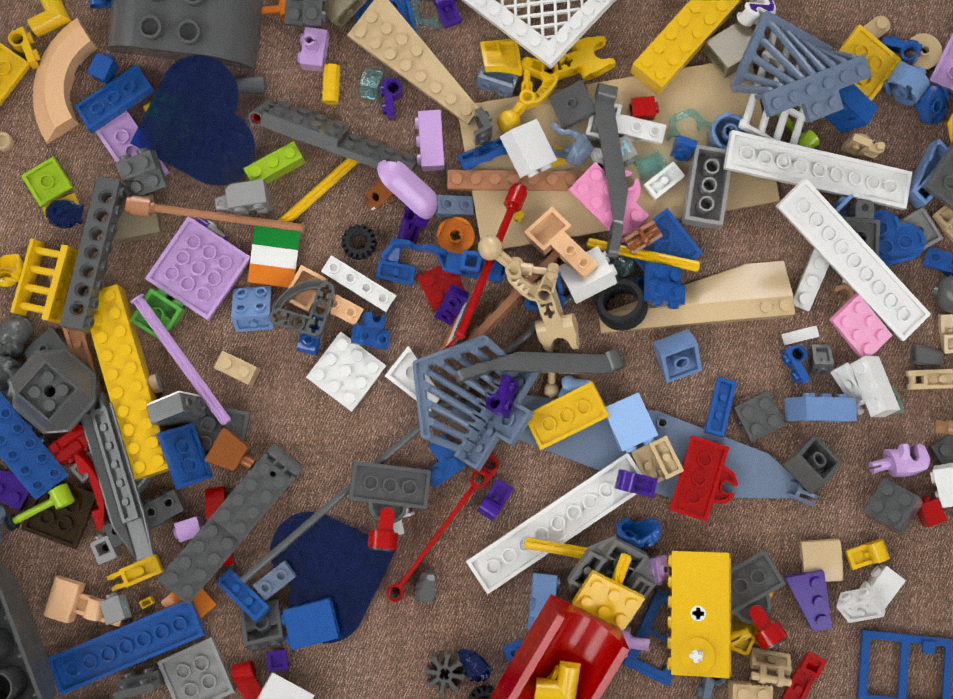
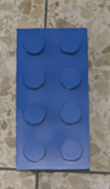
[74,64,155,134]

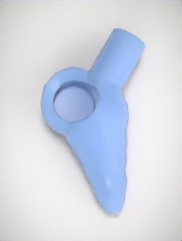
[557,375,591,397]

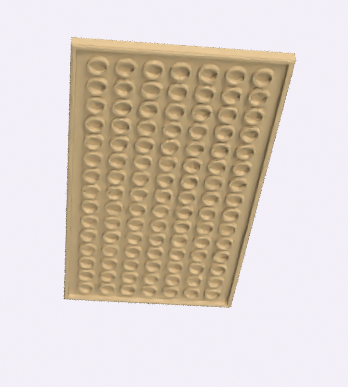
[459,63,780,250]

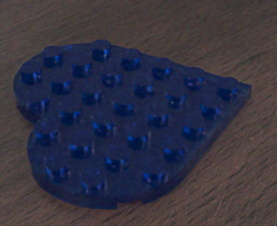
[130,55,256,186]
[270,511,396,643]

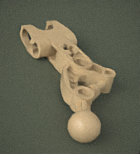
[478,236,580,353]

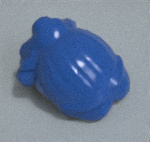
[615,517,662,549]

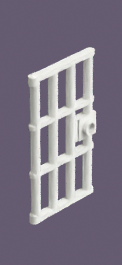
[738,30,821,145]

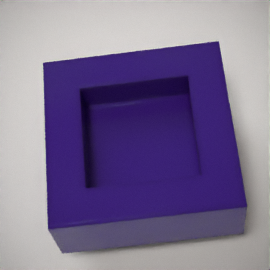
[266,648,289,672]

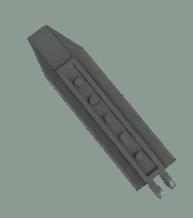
[81,391,154,561]

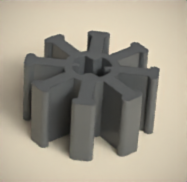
[425,651,465,695]

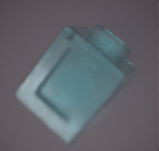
[359,67,383,100]
[634,150,666,180]
[608,256,636,279]

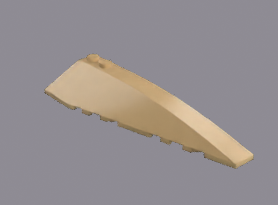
[599,261,795,333]

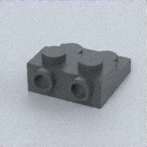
[284,0,328,28]
[116,148,169,197]
[240,599,286,652]
[113,666,165,699]

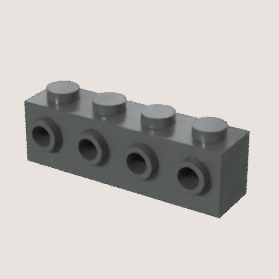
[104,488,189,548]

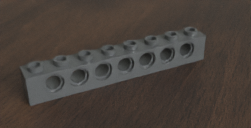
[60,177,127,333]

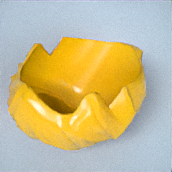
[0,254,23,287]

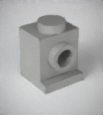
[90,533,122,565]

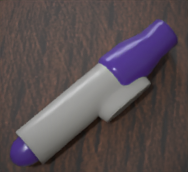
[195,218,228,241]

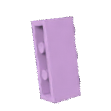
[415,110,445,171]

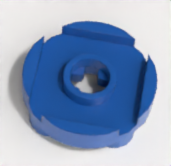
[916,85,950,125]

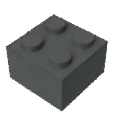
[783,434,842,494]
[863,478,923,536]

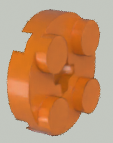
[437,217,475,254]

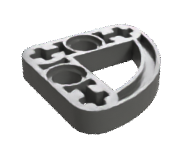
[270,280,337,337]

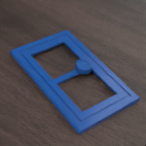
[622,589,702,687]

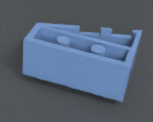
[908,139,948,209]
[784,393,857,422]
[527,571,560,632]

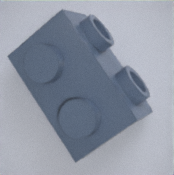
[476,65,519,98]

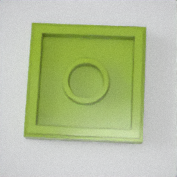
[21,156,75,208]

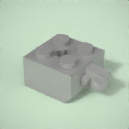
[215,179,273,217]

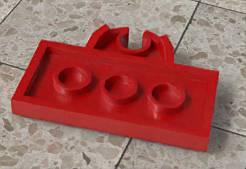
[668,435,738,522]

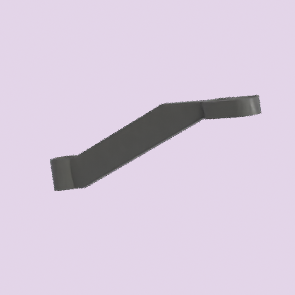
[594,83,628,259]
[454,348,625,383]

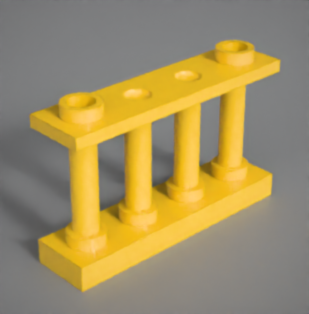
[10,238,79,324]

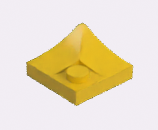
[480,39,522,76]

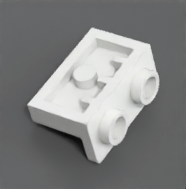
[836,586,885,623]

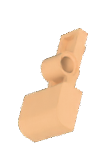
[524,207,598,279]
[288,265,364,325]
[43,575,124,627]

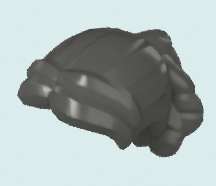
[0,314,34,358]
[0,355,22,400]

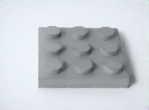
[157,636,236,699]

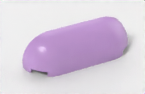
[377,160,437,219]

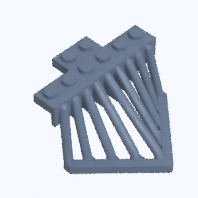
[730,11,872,123]
[412,335,540,472]

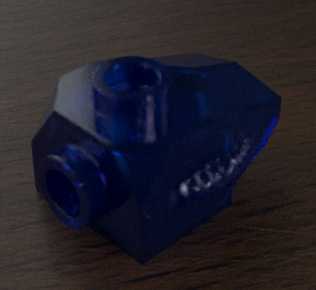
[45,199,84,229]
[458,649,493,682]

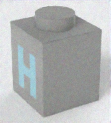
[619,134,638,167]
[99,592,132,625]

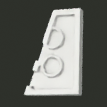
[385,346,440,411]

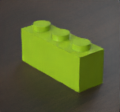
[243,141,306,184]

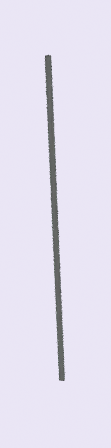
[240,293,574,583]

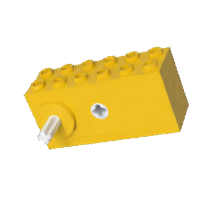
[667,551,731,678]

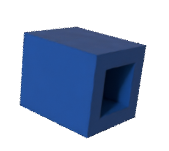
[87,52,119,84]

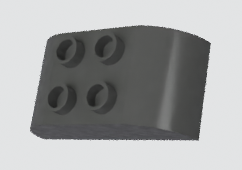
[106,0,264,69]
[0,561,55,699]

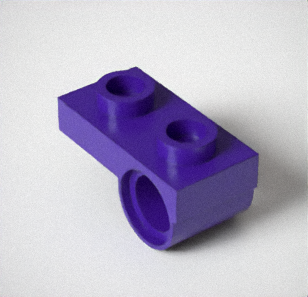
[433,0,462,29]
[380,78,403,121]
[396,205,430,244]
[434,284,469,325]
[486,374,518,418]
[614,469,658,498]
[477,478,514,521]

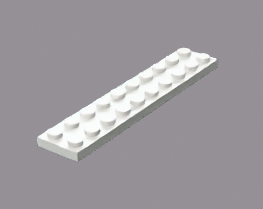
[723,130,912,210]
[776,178,931,341]
[466,453,643,595]

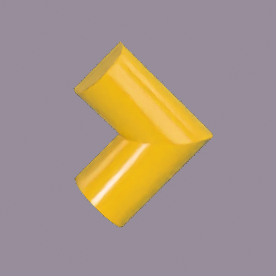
[27,0,72,37]
[534,661,581,699]

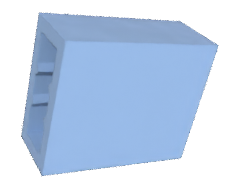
[606,392,658,453]

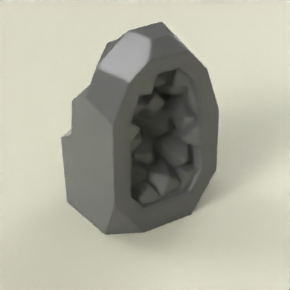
[910,345,944,365]
[415,569,436,602]

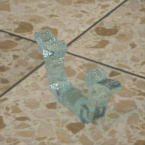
[411,0,440,31]
[666,109,711,141]

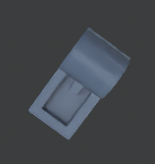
[435,195,474,218]
[253,560,297,601]
[696,677,726,699]

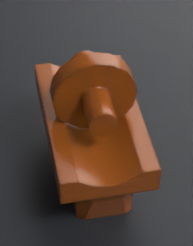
[623,219,663,254]

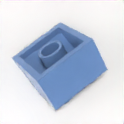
[653,329,702,383]

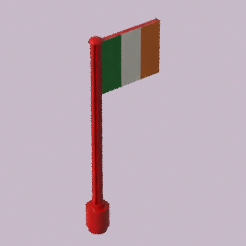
[441,183,527,350]

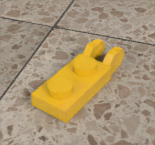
[107,554,164,592]

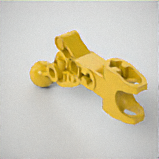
[497,36,616,133]

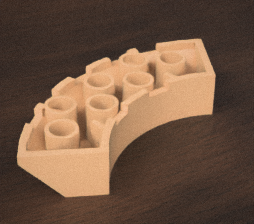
[33,18,98,144]

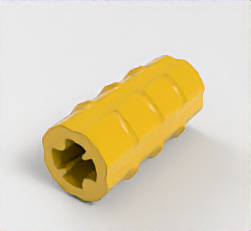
[321,63,341,105]

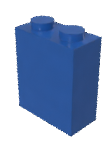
[281,597,341,650]

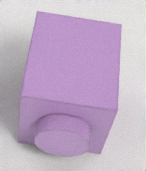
[173,516,204,542]

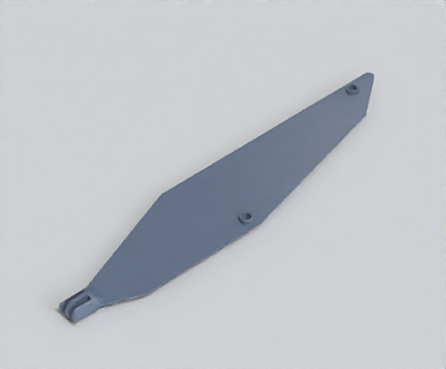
[451,395,821,507]

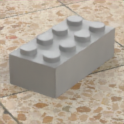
[681,145,731,230]

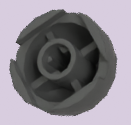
[933,275,953,313]

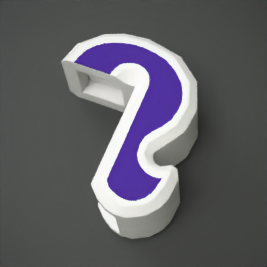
[737,0,776,27]

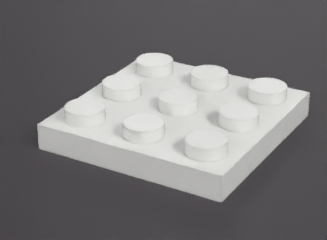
[306,332,387,412]

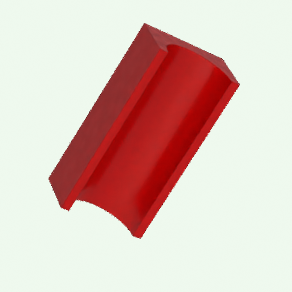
[489,594,630,699]

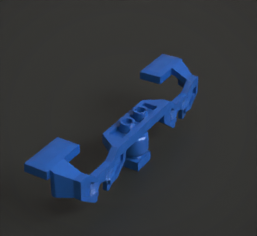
[375,239,566,312]

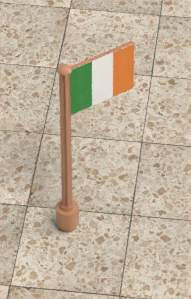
[125,195,305,287]

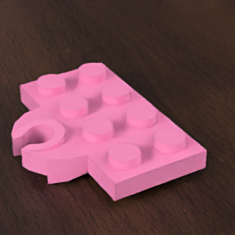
[568,162,649,243]

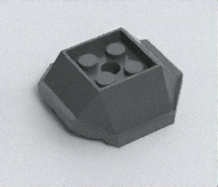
[9,349,98,434]
[567,536,656,600]

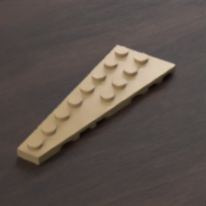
[347,0,478,125]

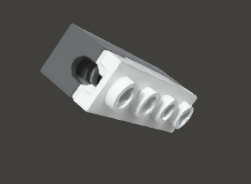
[321,255,398,315]

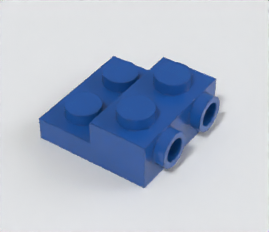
[644,262,685,309]

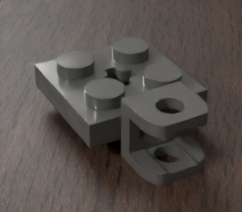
[842,200,880,257]

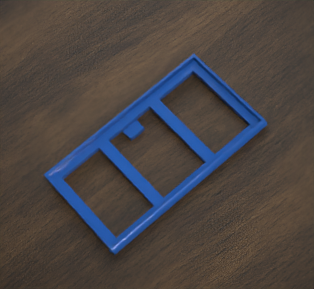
[856,629,953,699]

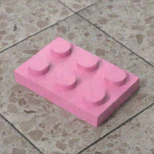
[829,293,892,358]

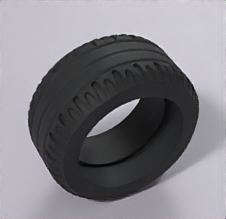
[596,278,648,331]

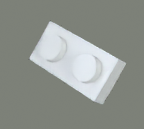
[643,161,685,200]

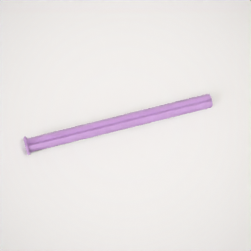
[130,294,231,425]

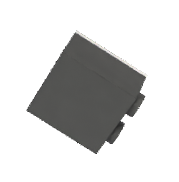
[147,391,206,428]

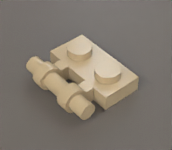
[841,133,885,159]
[750,647,792,687]

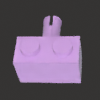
[297,27,330,72]

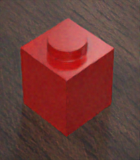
[629,96,659,120]
[917,496,947,527]

